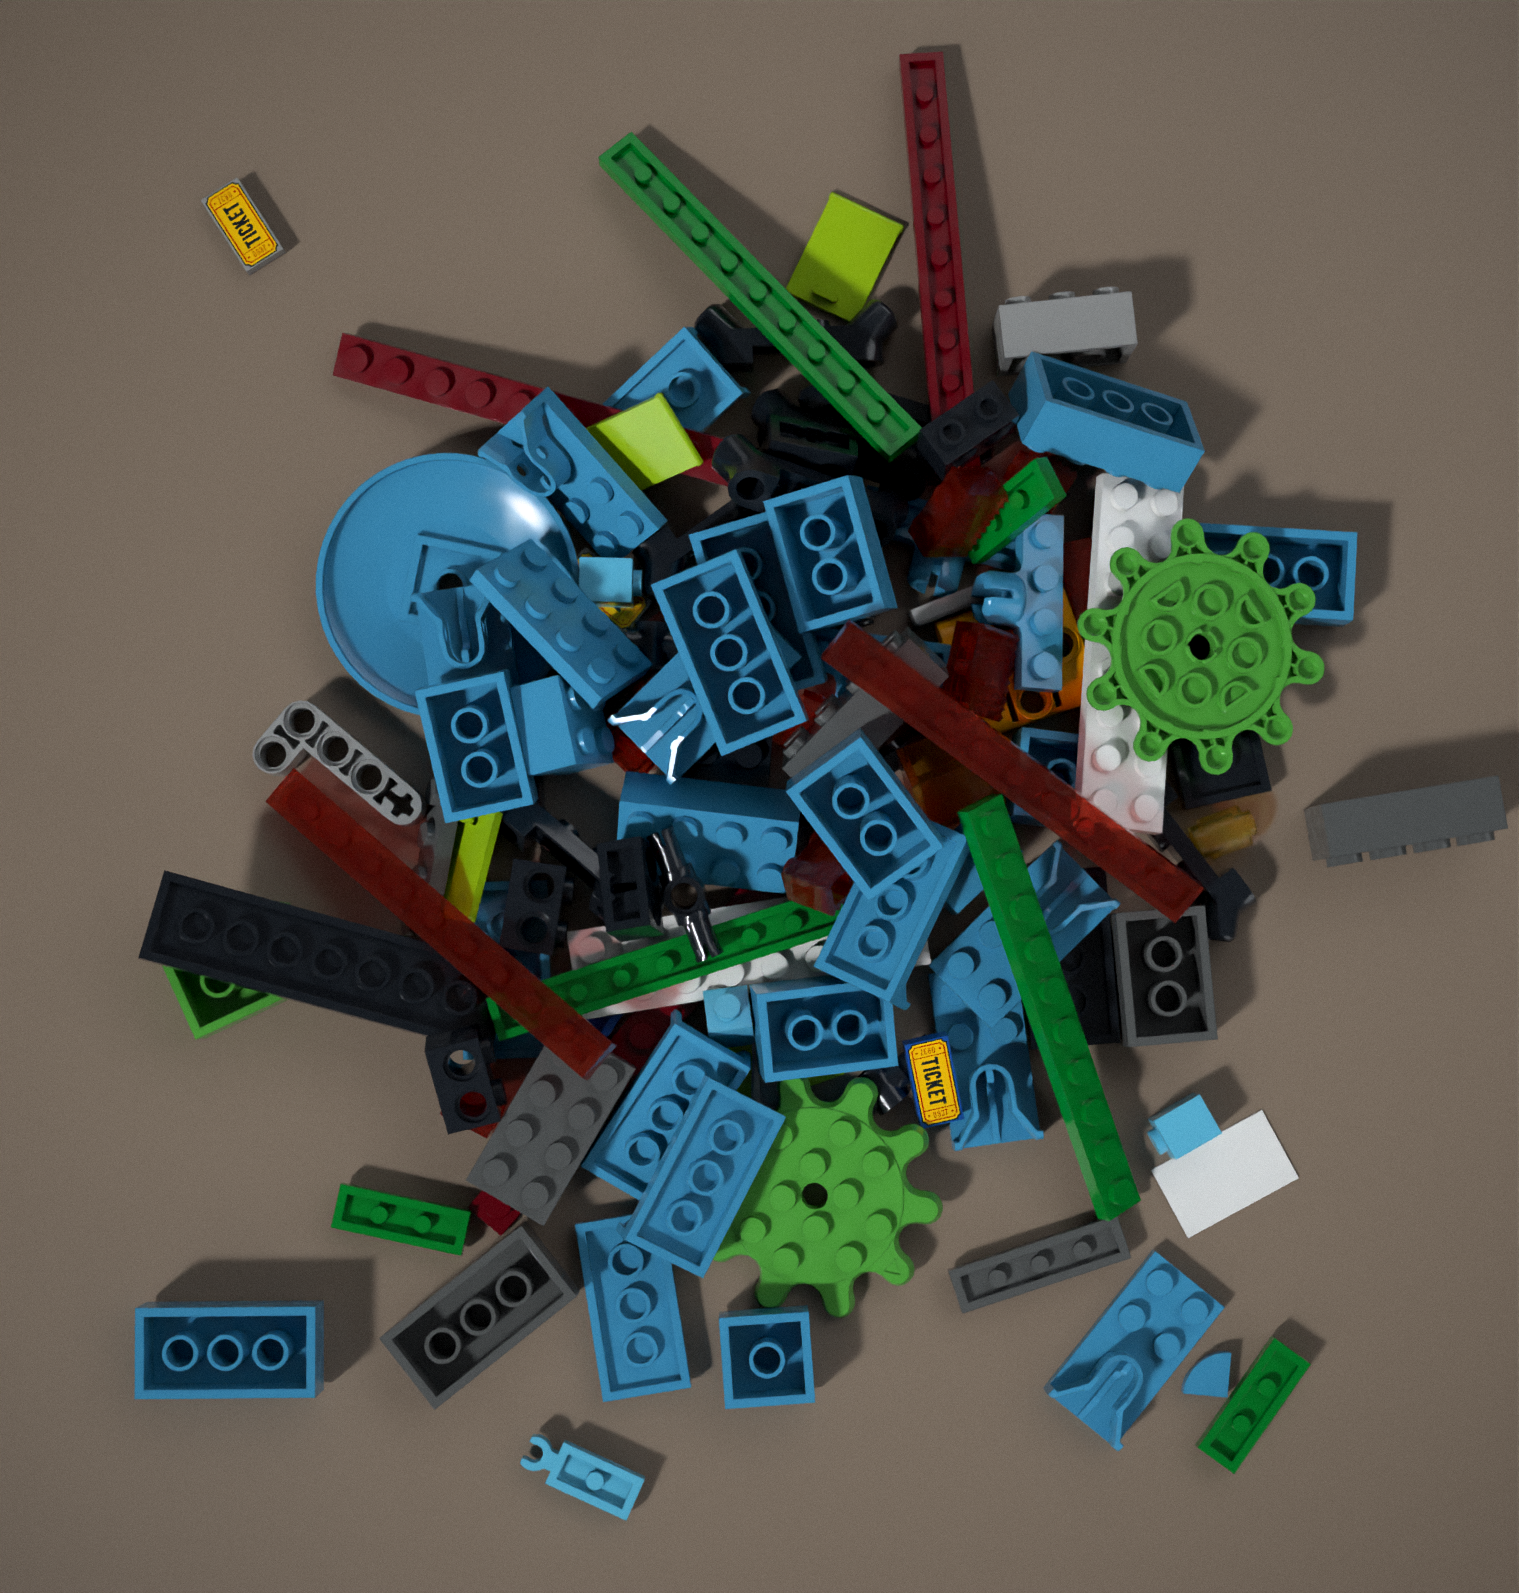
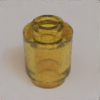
[1188,804,1258,860]

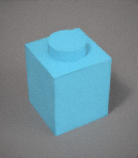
[579,557,643,608]
[703,985,754,1048]
[1147,1093,1222,1160]

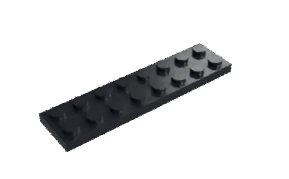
[138,870,514,1044]

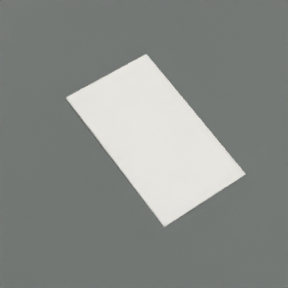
[1151,1110,1299,1238]

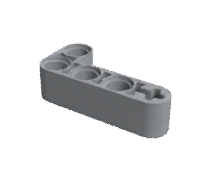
[252,700,427,827]

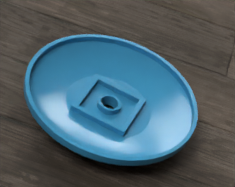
[316,453,579,715]

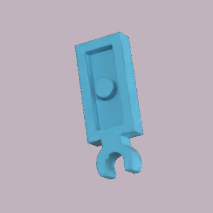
[520,1434,646,1521]

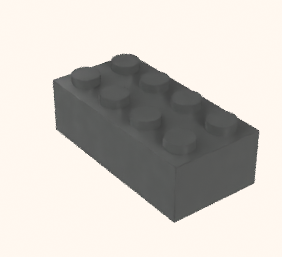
[782,627,949,778]
[1304,775,1508,868]
[466,1022,637,1226]
[379,1221,580,1410]

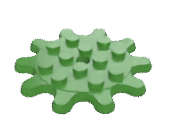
[1077,518,1324,775]
[713,1077,943,1318]

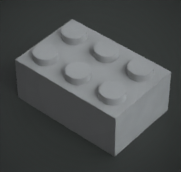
[992,287,1138,377]

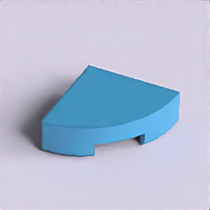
[1181,1351,1231,1398]

